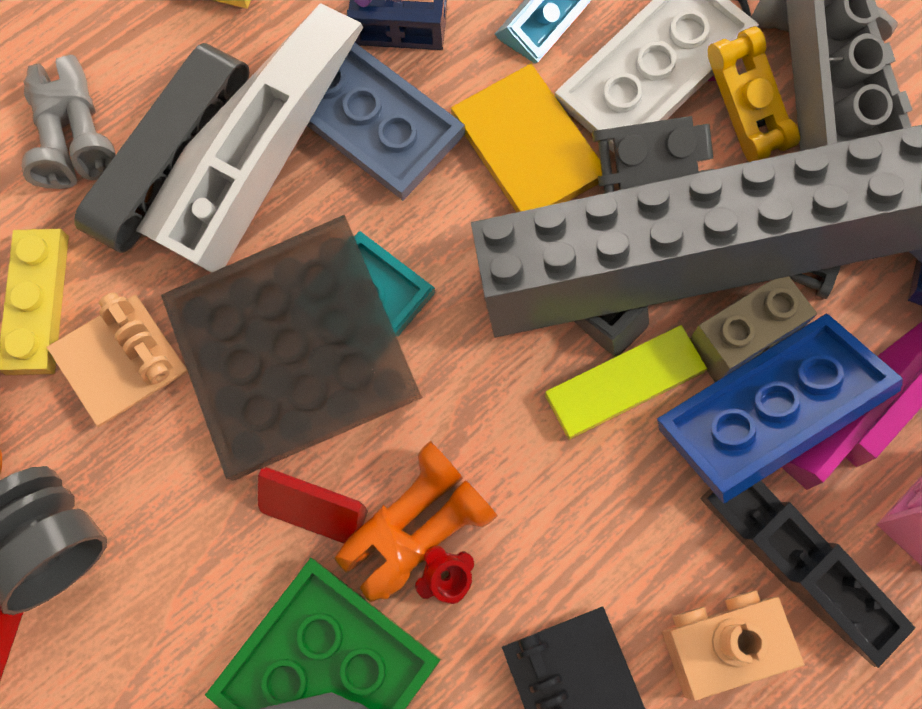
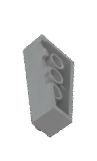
[786,0,912,151]

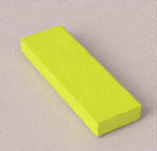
[545,325,707,440]

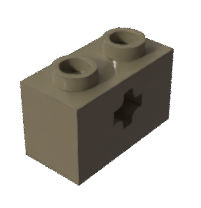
[690,276,817,382]

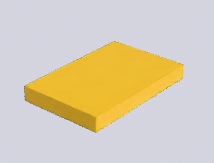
[451,63,602,212]

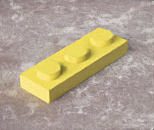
[0,229,69,375]

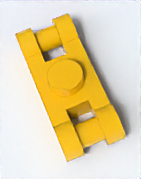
[707,26,800,162]

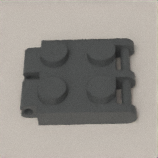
[592,116,714,193]

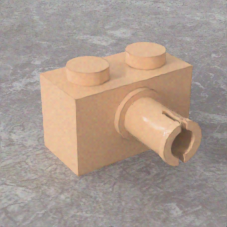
[661,590,805,701]

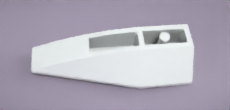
[136,3,363,277]

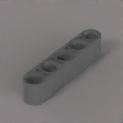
[74,43,250,253]

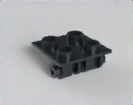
[502,606,645,709]

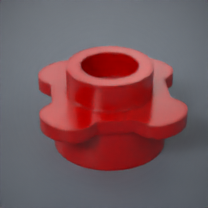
[415,546,474,604]

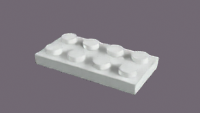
[555,0,759,153]

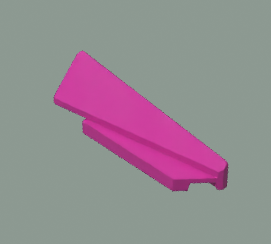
[781,322,922,490]

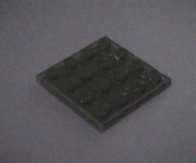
[161,215,423,481]

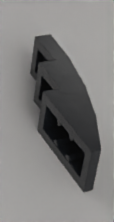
[700,481,916,668]

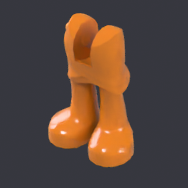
[334,441,498,602]

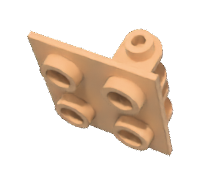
[47,293,188,428]

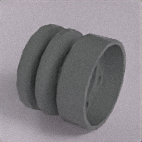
[0,466,107,615]

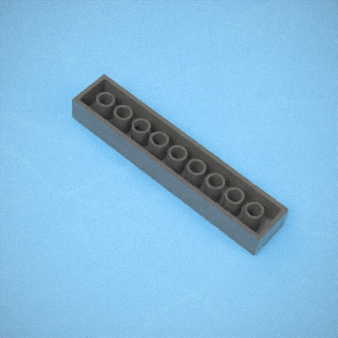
[471,125,922,338]

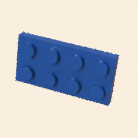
[657,313,903,504]

